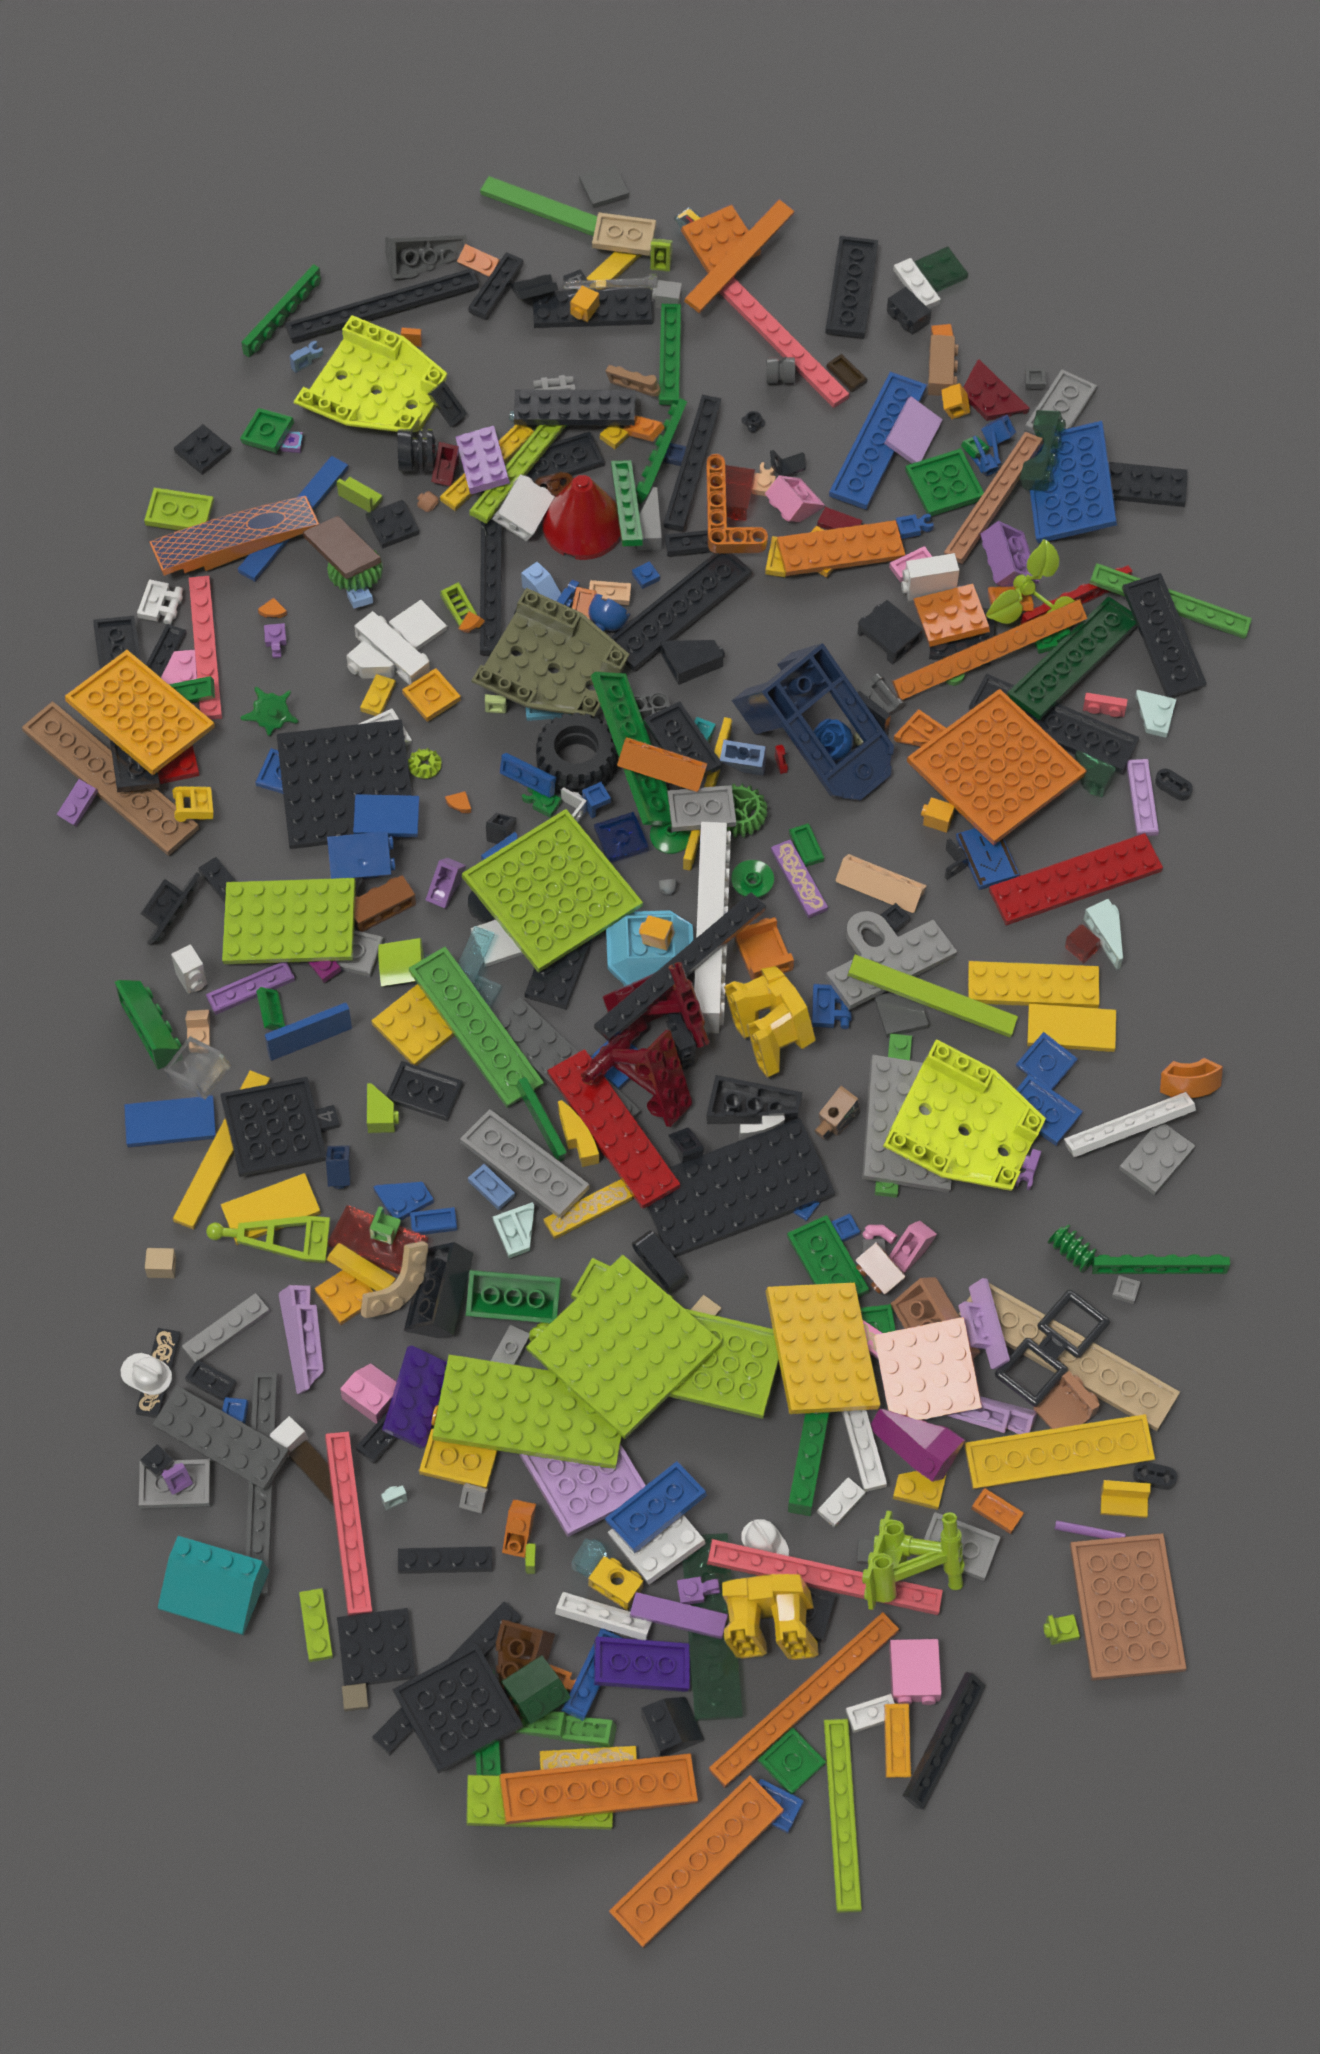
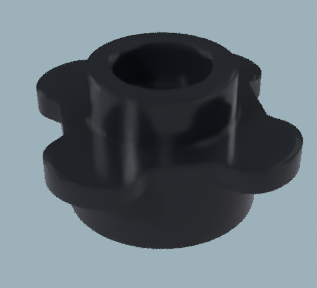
[742,411,765,432]

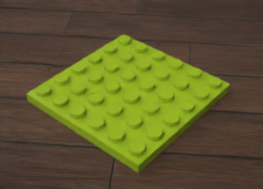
[462,809,643,972]
[526,1255,721,1439]

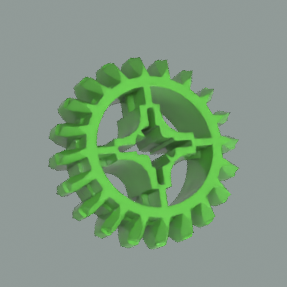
[327,550,383,592]
[726,783,767,838]

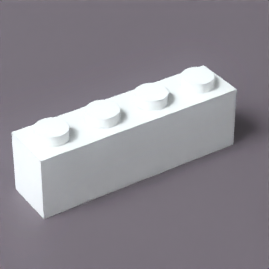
[354,611,430,685]

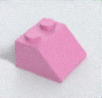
[765,475,825,522]
[340,1363,397,1423]

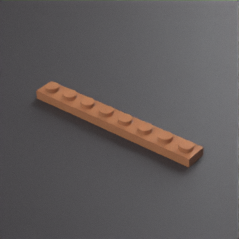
[944,432,1044,564]

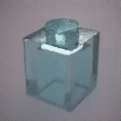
[572,1538,606,1578]

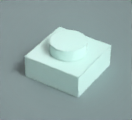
[381,1485,407,1510]

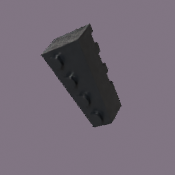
[706,1075,802,1124]

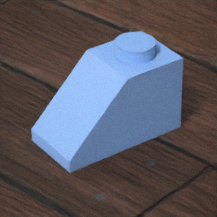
[521,562,561,601]

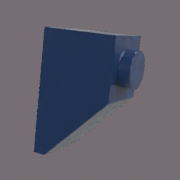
[326,1145,351,1189]

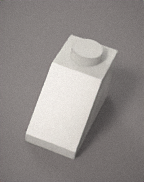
[346,640,395,679]

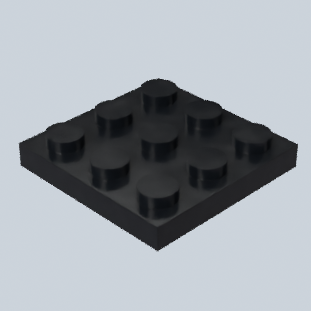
[337,1608,416,1686]

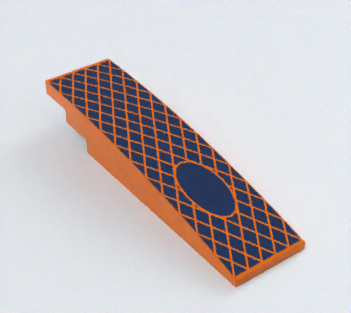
[150,496,319,576]

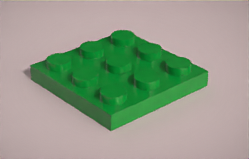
[905,448,984,516]

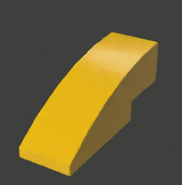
[558,1100,599,1167]

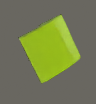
[378,938,424,987]

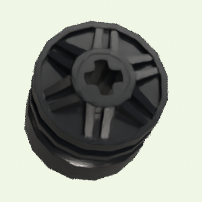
[398,429,437,471]

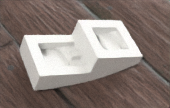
[739,1116,785,1140]

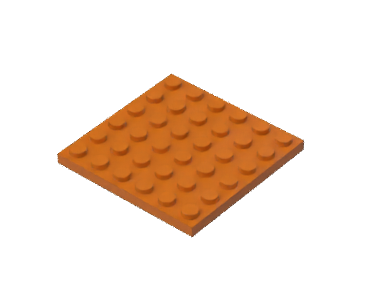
[907,689,1087,845]

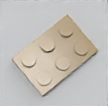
[592,213,656,256]

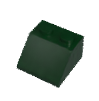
[501,1655,571,1724]

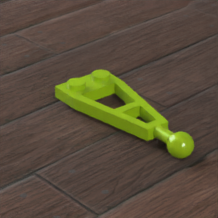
[206,1216,330,1263]

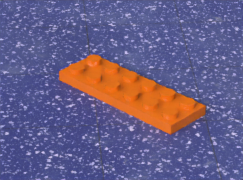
[776,520,905,576]

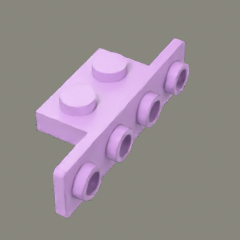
[958,1278,1010,1369]

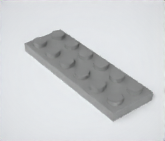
[460,1109,590,1218]

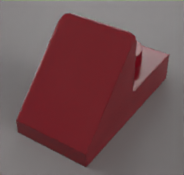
[431,442,459,486]

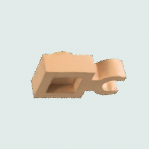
[752,462,776,496]

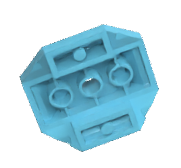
[606,910,693,986]

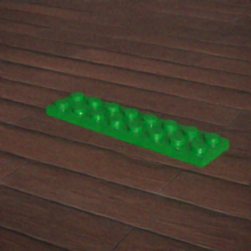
[590,671,671,826]

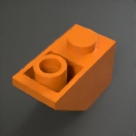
[502,1499,536,1558]

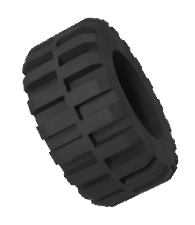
[536,713,616,795]

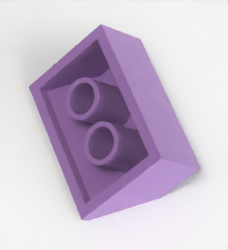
[981,521,1040,587]

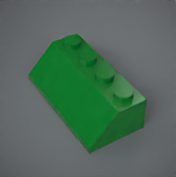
[114,980,182,1070]
[466,1270,562,1323]

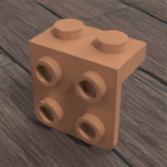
[1033,1371,1100,1429]

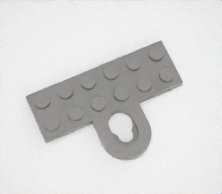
[825,911,957,1010]

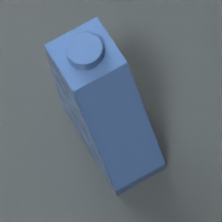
[720,740,767,776]

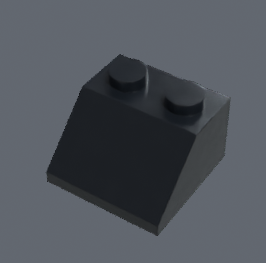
[641,1697,704,1757]

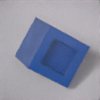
[981,415,1016,447]
[582,782,611,819]

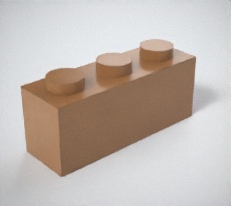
[928,335,958,396]

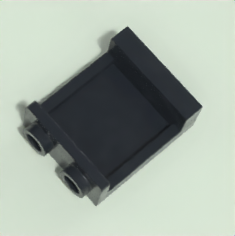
[857,600,923,665]

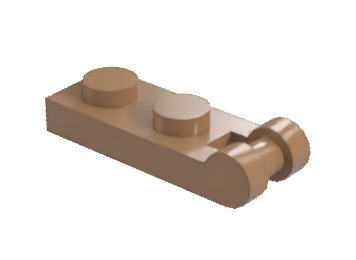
[606,365,661,397]

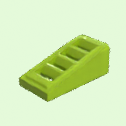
[440,582,477,627]

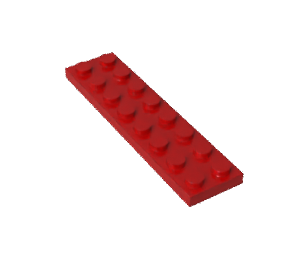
[989,833,1163,926]
[547,1049,680,1210]

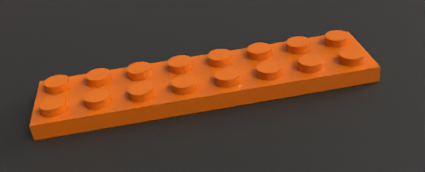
[499,1753,698,1825]
[609,1775,784,1948]

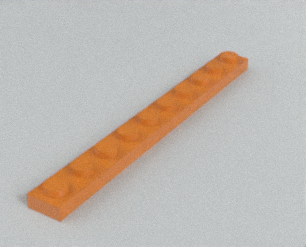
[892,599,1087,700]
[709,1612,899,1788]

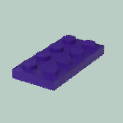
[382,1345,447,1449]
[594,1636,689,1692]

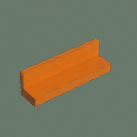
[617,737,707,792]

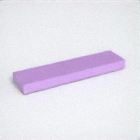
[1126,759,1159,836]

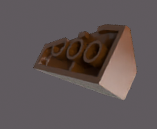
[496,1619,555,1722]

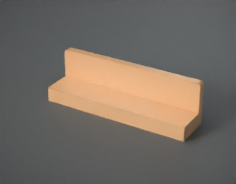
[836,854,927,913]

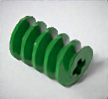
[1048,1224,1097,1273]

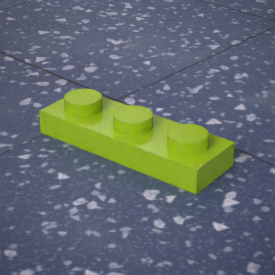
[299,1588,333,1662]

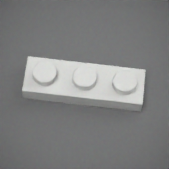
[893,258,941,309]

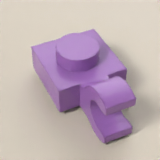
[264,623,287,658]
[1015,1149,1041,1190]
[677,1577,720,1605]

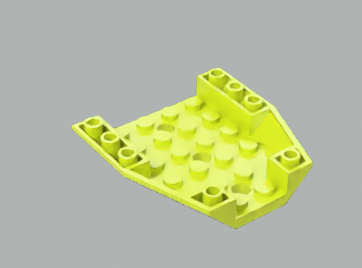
[294,315,447,432]
[883,1039,1046,1191]

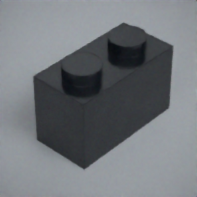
[887,286,931,335]

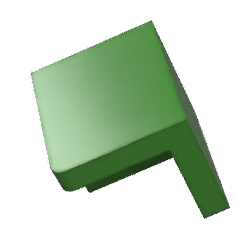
[370,1206,401,1245]

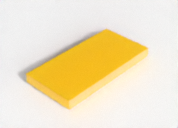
[1027,1004,1116,1052]
[221,1173,321,1245]

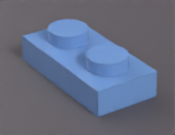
[468,1164,515,1210]

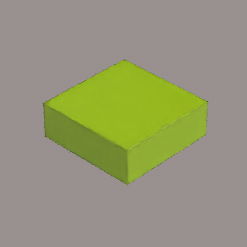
[525,1544,536,1574]

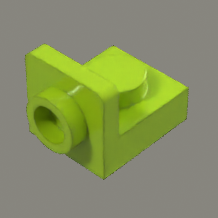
[1043,1614,1080,1645]

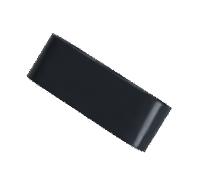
[632,1230,689,1293]

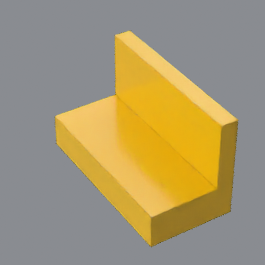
[1100,1480,1150,1518]

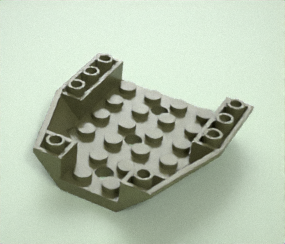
[471,588,629,718]

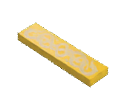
[543,1179,633,1240]
[540,1746,636,1770]

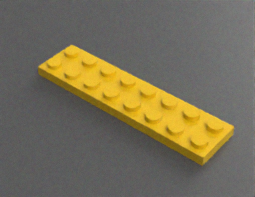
[964,1414,1155,1490]

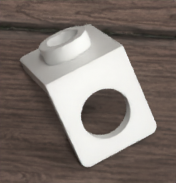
[561,788,587,823]

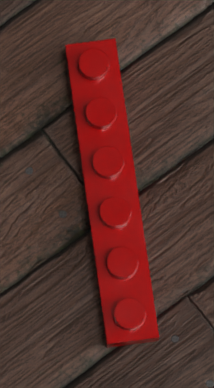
[1021,565,1132,624]

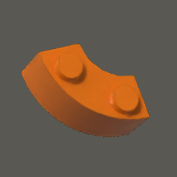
[1160,1058,1223,1098]

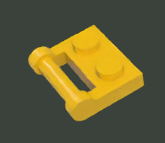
[172,786,213,822]

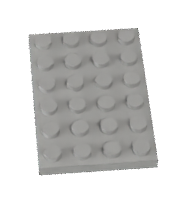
[862,1055,951,1193]

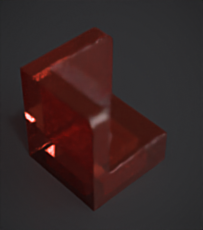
[1065,924,1100,963]

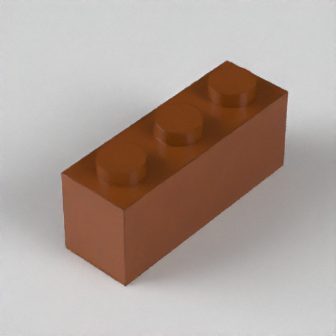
[354,875,416,932]

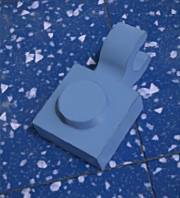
[290,341,323,373]

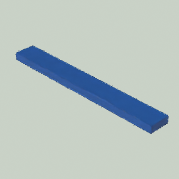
[238,456,349,582]

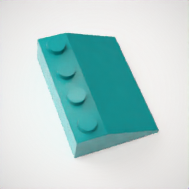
[157,1536,270,1635]

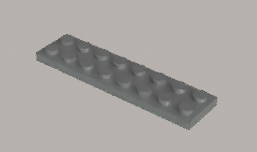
[496,997,640,1119]

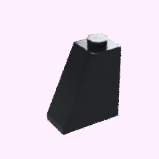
[660,640,725,685]

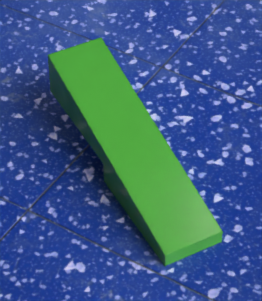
[515,1711,617,1748]

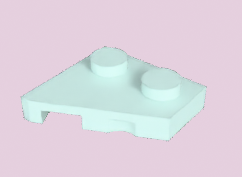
[1135,690,1176,738]
[493,1202,534,1258]

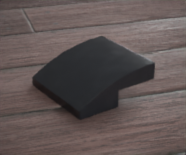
[510,274,558,300]

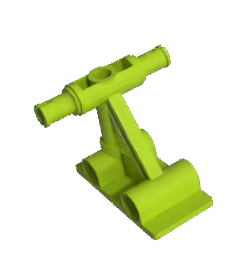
[862,1511,965,1610]

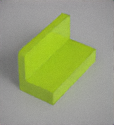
[337,477,383,512]

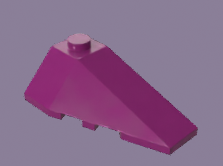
[870,1408,965,1482]

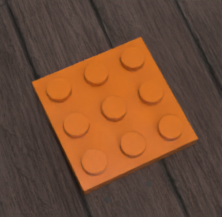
[681,205,761,274]
[913,584,990,647]

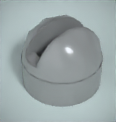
[659,879,676,895]

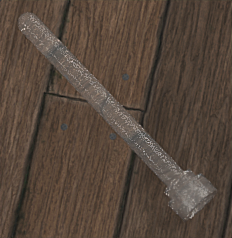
[563,274,658,290]

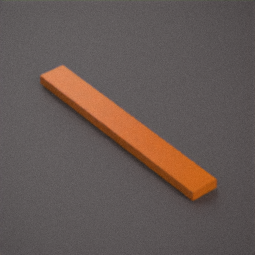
[684,199,794,313]

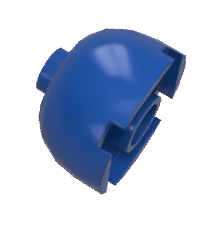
[588,594,631,632]
[813,719,854,761]

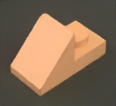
[185,1010,210,1052]

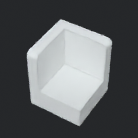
[270,1416,309,1457]

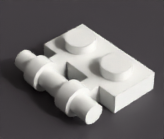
[137,580,183,625]

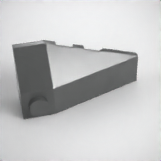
[385,235,467,278]

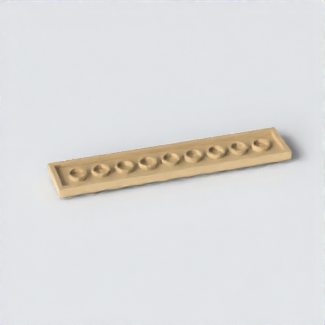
[958,1283,1180,1431]

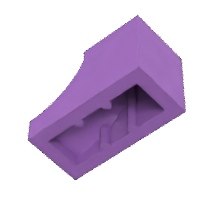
[426,858,466,908]

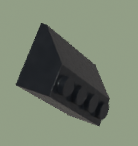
[404,1242,474,1338]

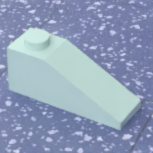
[1083,899,1123,969]

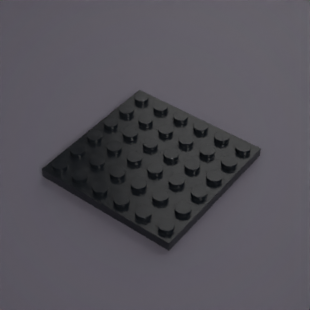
[276,719,412,849]

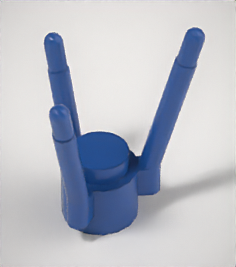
[970,432,1001,476]

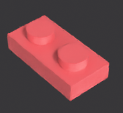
[1083,693,1128,717]

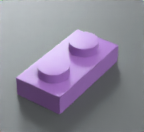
[56,779,98,826]

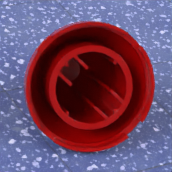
[542,475,621,560]

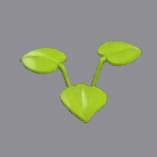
[986,539,1074,628]

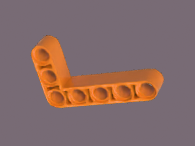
[706,454,768,553]

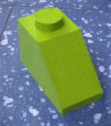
[650,239,673,272]
[367,1083,399,1133]

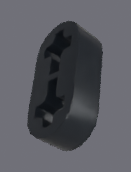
[1155,768,1193,801]
[1133,1461,1177,1490]

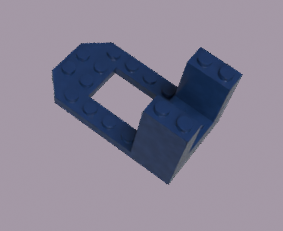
[731,643,894,801]

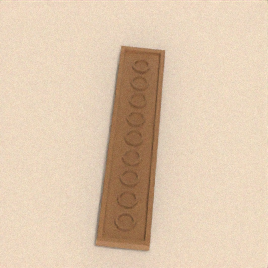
[22,701,199,856]

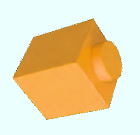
[570,285,599,322]
[941,383,970,419]
[921,797,955,833]
[639,915,675,951]

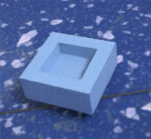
[346,587,373,608]

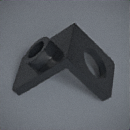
[770,450,806,476]
[945,838,967,880]

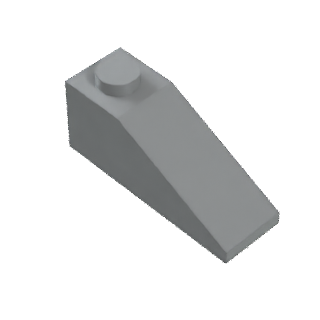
[637,487,662,551]

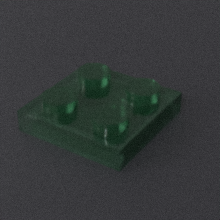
[914,246,968,292]

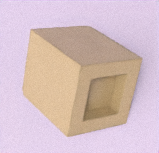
[145,1248,176,1278]

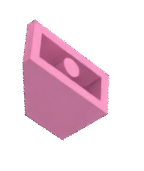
[889,1221,937,1273]

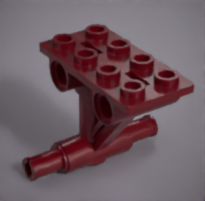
[602,962,710,1047]
[581,1026,692,1127]

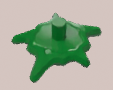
[241,687,299,736]

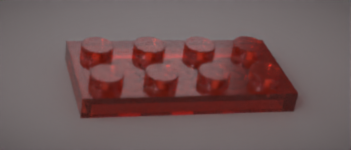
[327,1205,429,1275]

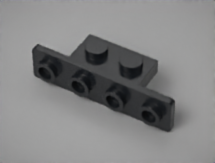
[140,872,200,945]

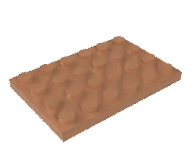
[1070,1533,1186,1681]

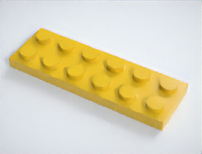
[968,961,1099,1009]

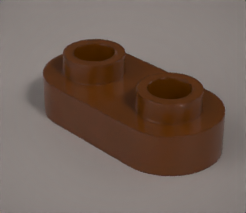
[534,472,573,496]

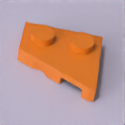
[894,709,946,747]

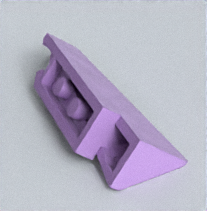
[279,1285,324,1394]
[946,1396,1037,1434]

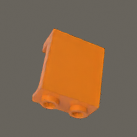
[735,917,794,980]

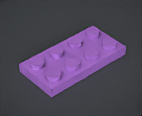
[455,425,510,494]

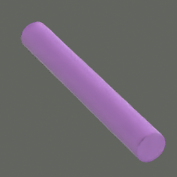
[1055,1520,1125,1539]

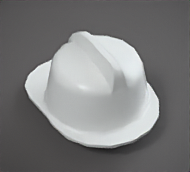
[121,1353,172,1395]
[742,1519,789,1556]

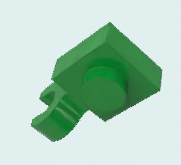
[1034,628,1070,654]

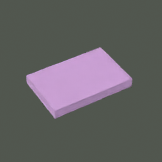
[884,397,943,464]

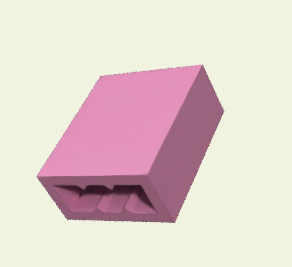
[889,1639,941,1705]

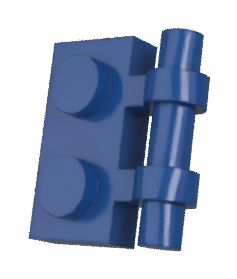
[812,984,852,1029]

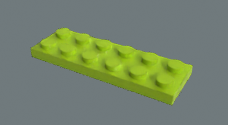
[466,1775,612,1830]

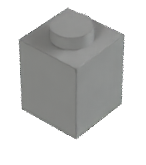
[652,280,682,309]

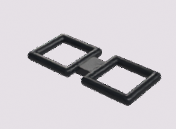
[995,1290,1110,1407]

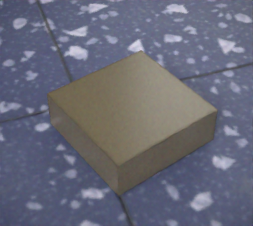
[342,1683,368,1712]

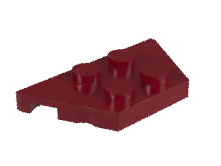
[963,359,1030,421]

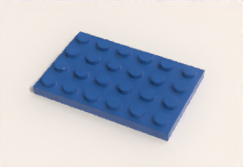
[1027,421,1117,543]

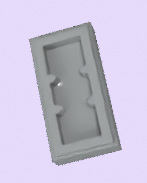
[491,1325,529,1365]

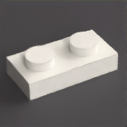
[817,1478,866,1528]
[846,1694,895,1733]

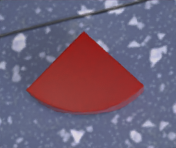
[774,744,788,774]

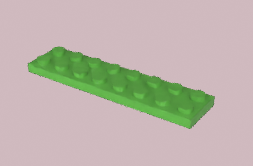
[409,947,544,1108]

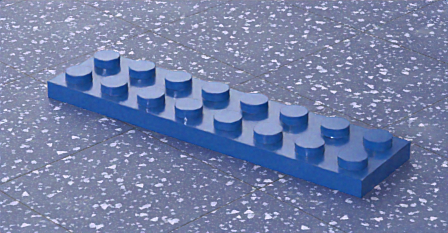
[829,372,927,510]

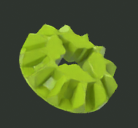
[408,748,442,779]

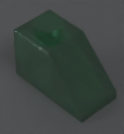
[1075,750,1116,797]

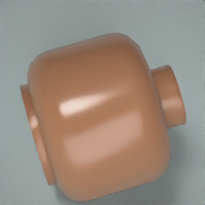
[417,491,439,512]

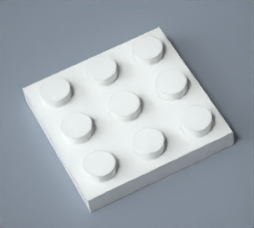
[608,1515,706,1585]

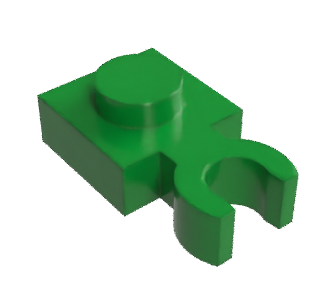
[522,787,562,818]

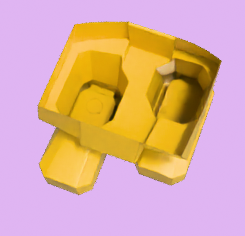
[724,966,816,1078]
[722,1574,818,1660]

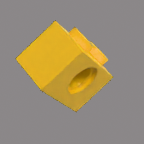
[588,1556,643,1611]

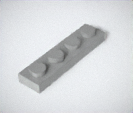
[182,1293,270,1363]

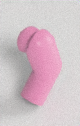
[862,1225,897,1244]

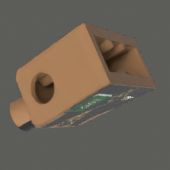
[815,1086,860,1139]

